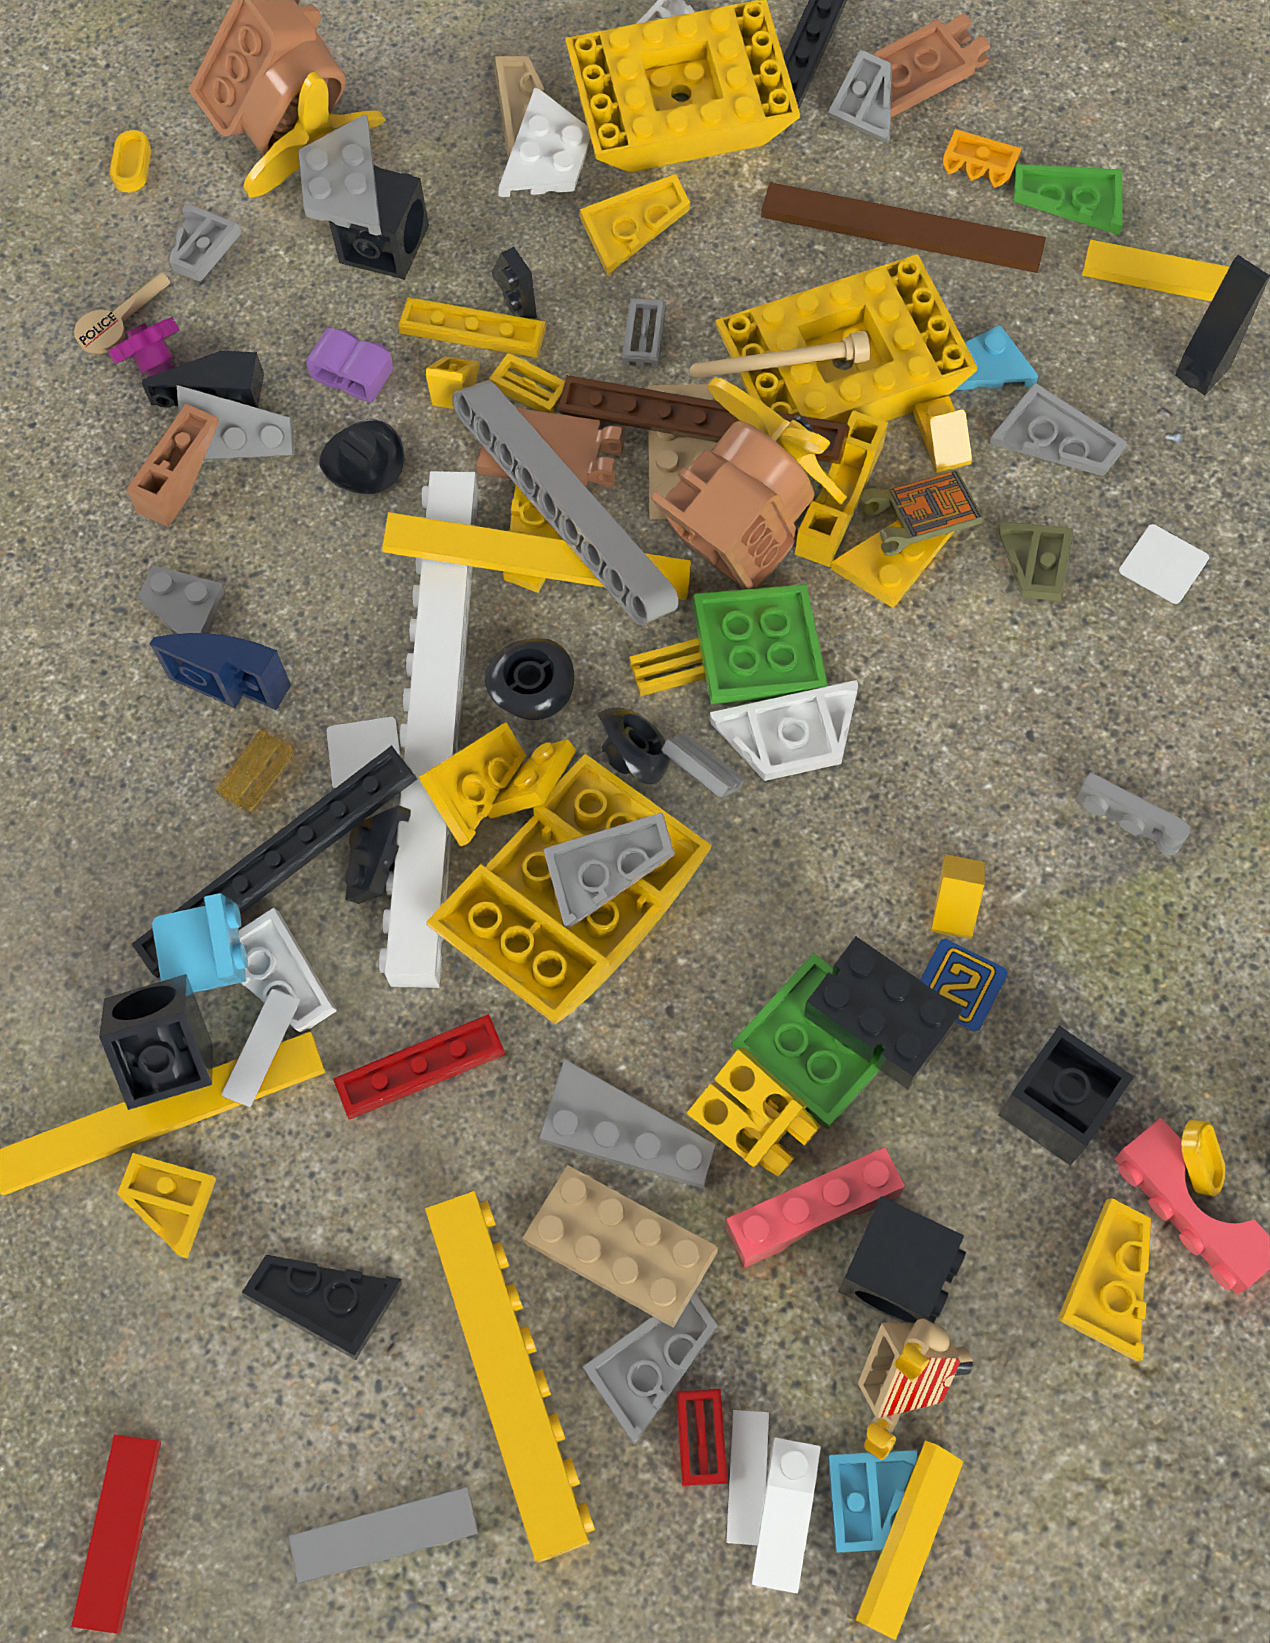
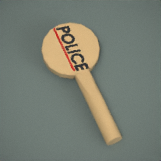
[74,272,170,354]

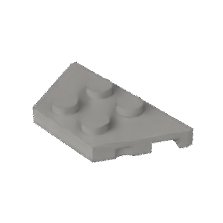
[298,115,381,235]

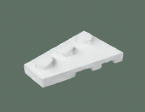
[239,908,337,1034]

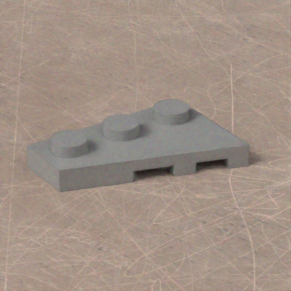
[990,383,1127,476]
[177,385,295,460]
[544,813,675,929]
[583,1292,718,1444]

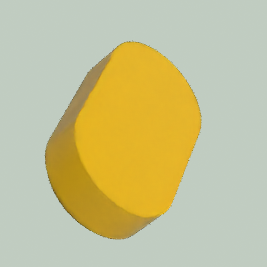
[110,130,151,193]
[1182,1119,1225,1197]

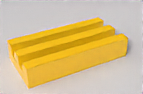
[489,352,565,413]
[629,638,706,696]

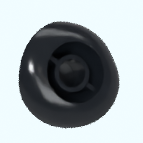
[319,419,404,494]
[485,638,575,720]
[597,707,670,785]

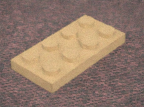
[648,384,718,520]
[522,1165,718,1328]

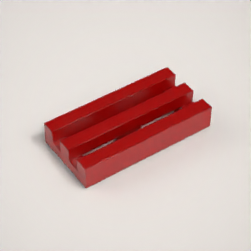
[676,1389,728,1487]

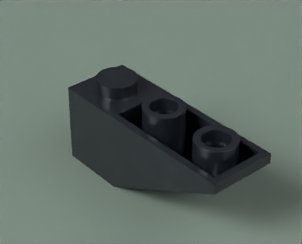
[142,351,264,408]

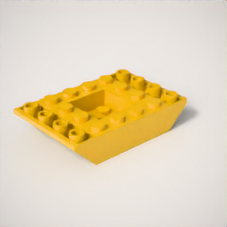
[565,0,800,173]
[715,254,977,424]

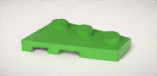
[1013,164,1123,235]

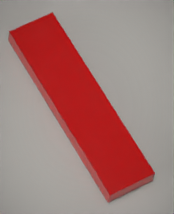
[333,1014,506,1120]
[71,1434,161,1634]

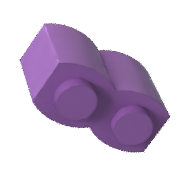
[306,328,394,402]

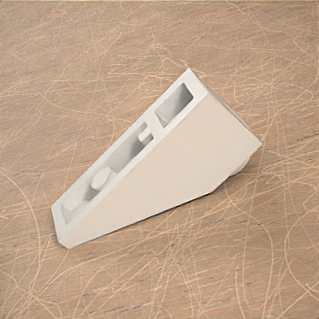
[751,1438,821,1594]

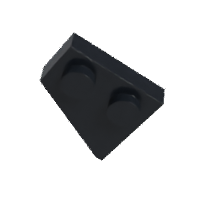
[491,247,537,319]
[345,805,411,904]

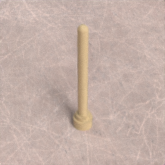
[690,331,870,379]

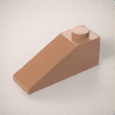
[127,404,219,527]

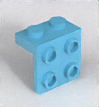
[152,893,248,993]

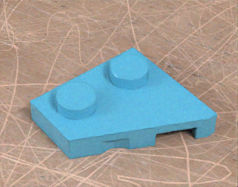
[956,325,1038,390]

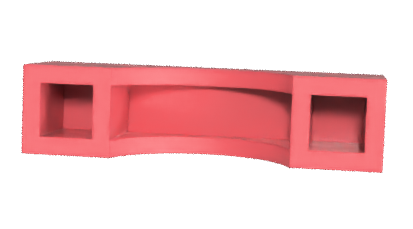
[1114,1117,1270,1295]
[725,1147,905,1268]

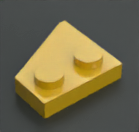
[117,1153,216,1259]

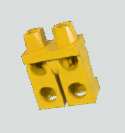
[687,1048,821,1176]

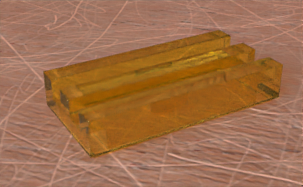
[215,728,295,814]

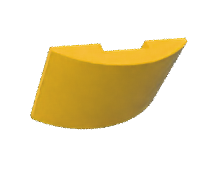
[426,754,712,1025]

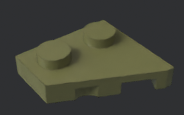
[998,521,1073,602]

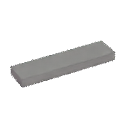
[289,1487,479,1584]

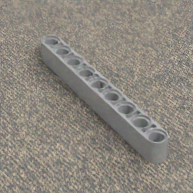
[453,380,678,625]

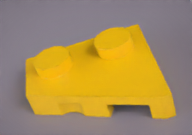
[488,739,577,819]

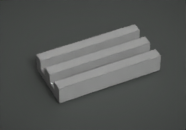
[622,298,666,368]
[661,732,745,798]

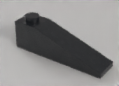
[1175,255,1270,395]

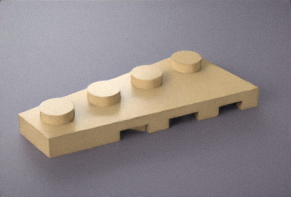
[494,56,544,160]

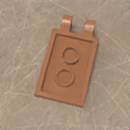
[851,13,990,118]
[476,408,624,487]

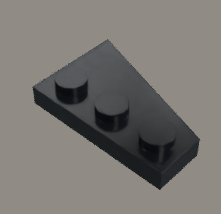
[242,1255,402,1360]

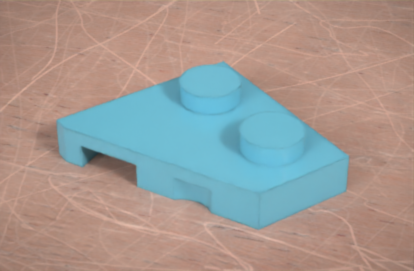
[828,1450,917,1553]

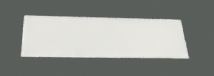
[221,989,301,1107]
[726,1410,769,1545]

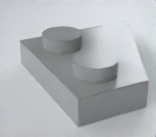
[828,49,892,144]
[169,203,242,282]
[138,565,225,634]

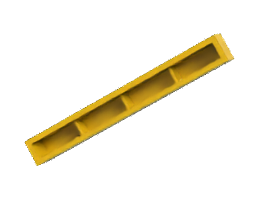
[425,1191,595,1563]

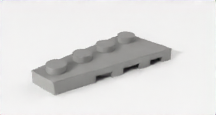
[539,1059,716,1189]

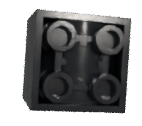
[328,165,429,280]
[99,974,213,1110]
[998,1026,1134,1166]
[838,1196,967,1323]

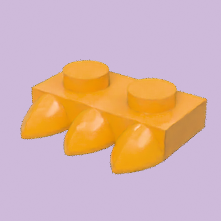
[943,129,1022,188]

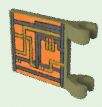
[861,470,983,556]

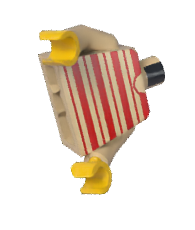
[858,1318,973,1460]

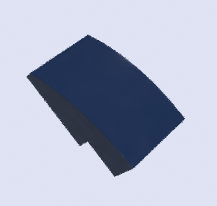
[149,633,291,710]

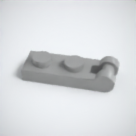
[1076,772,1190,856]

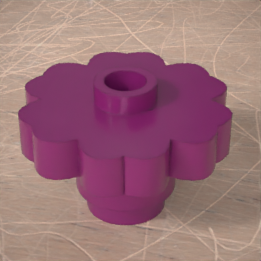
[107,317,180,377]

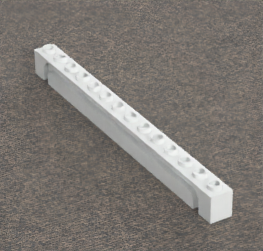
[379,471,479,988]

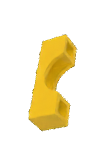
[795,410,888,567]

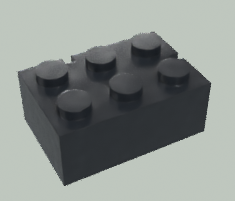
[804,936,962,1090]

